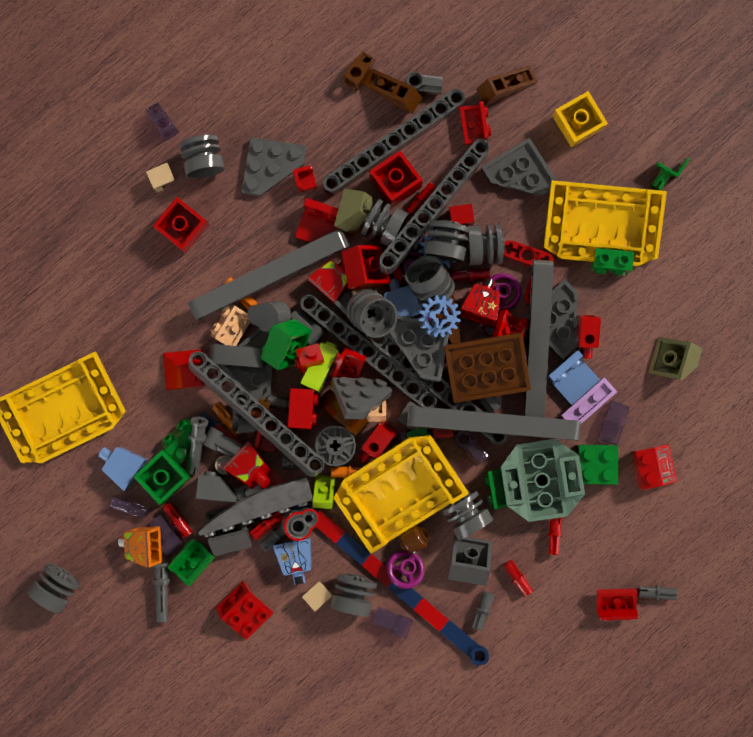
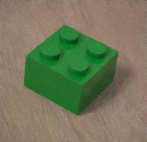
[260,319,312,370]
[576,445,618,485]
[133,450,192,505]

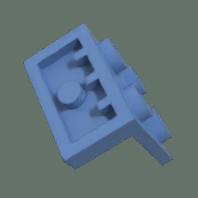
[547,350,600,405]

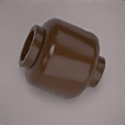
[399,526,429,554]

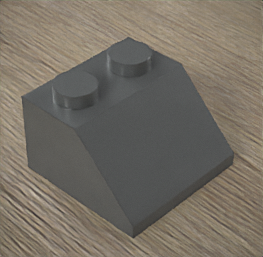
[196,471,239,502]
[205,508,252,557]
[448,535,492,586]

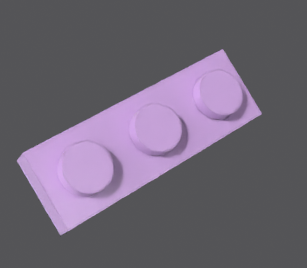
[561,377,617,424]

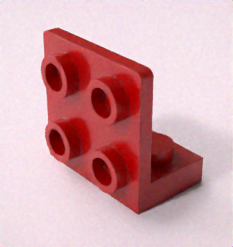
[295,198,339,243]
[215,581,273,640]

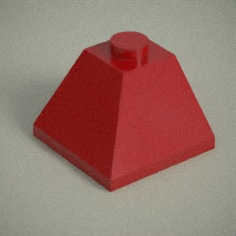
[163,349,205,391]

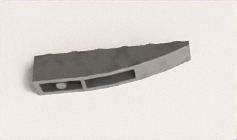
[198,476,313,537]

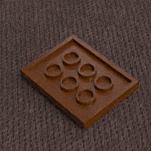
[444,332,531,403]

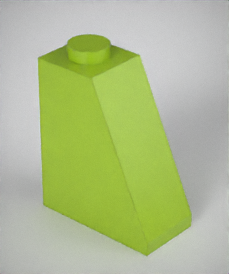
[301,341,339,393]

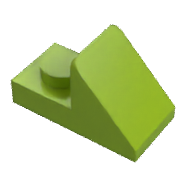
[313,475,335,509]

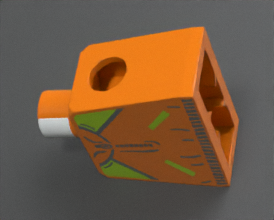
[118,526,162,568]

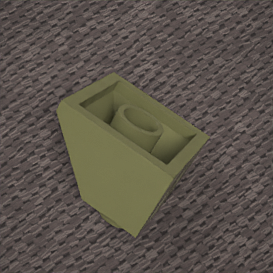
[334,189,372,236]
[648,337,703,380]

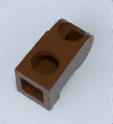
[343,51,375,91]

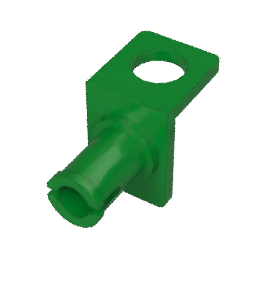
[651,157,690,191]

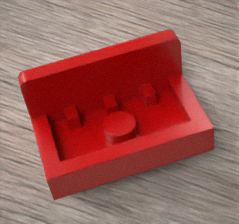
[459,101,491,146]
[492,309,529,339]
[329,348,367,386]
[596,588,638,621]

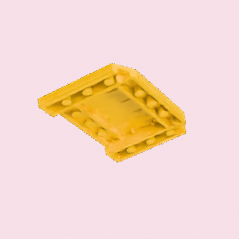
[543,180,667,266]
[0,351,126,463]
[333,435,469,554]

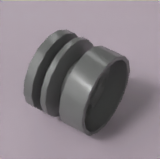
[179,135,225,179]
[362,199,409,248]
[424,220,470,262]
[466,223,505,266]
[404,255,455,307]
[347,289,397,338]
[315,425,357,466]
[442,491,494,540]
[27,563,81,614]
[330,573,377,617]

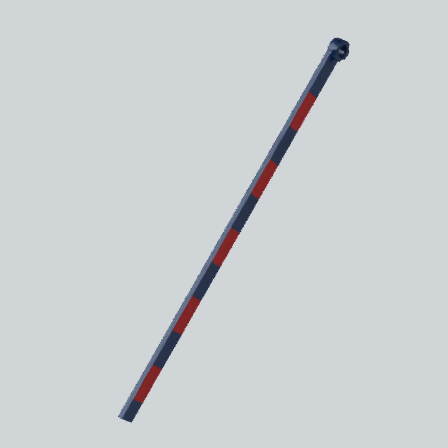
[198,411,489,666]

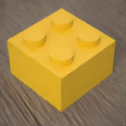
[552,91,608,148]

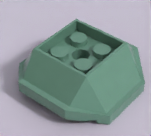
[501,439,585,522]

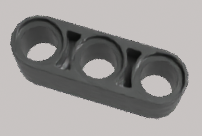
[209,344,265,369]

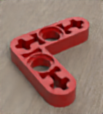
[503,240,554,306]

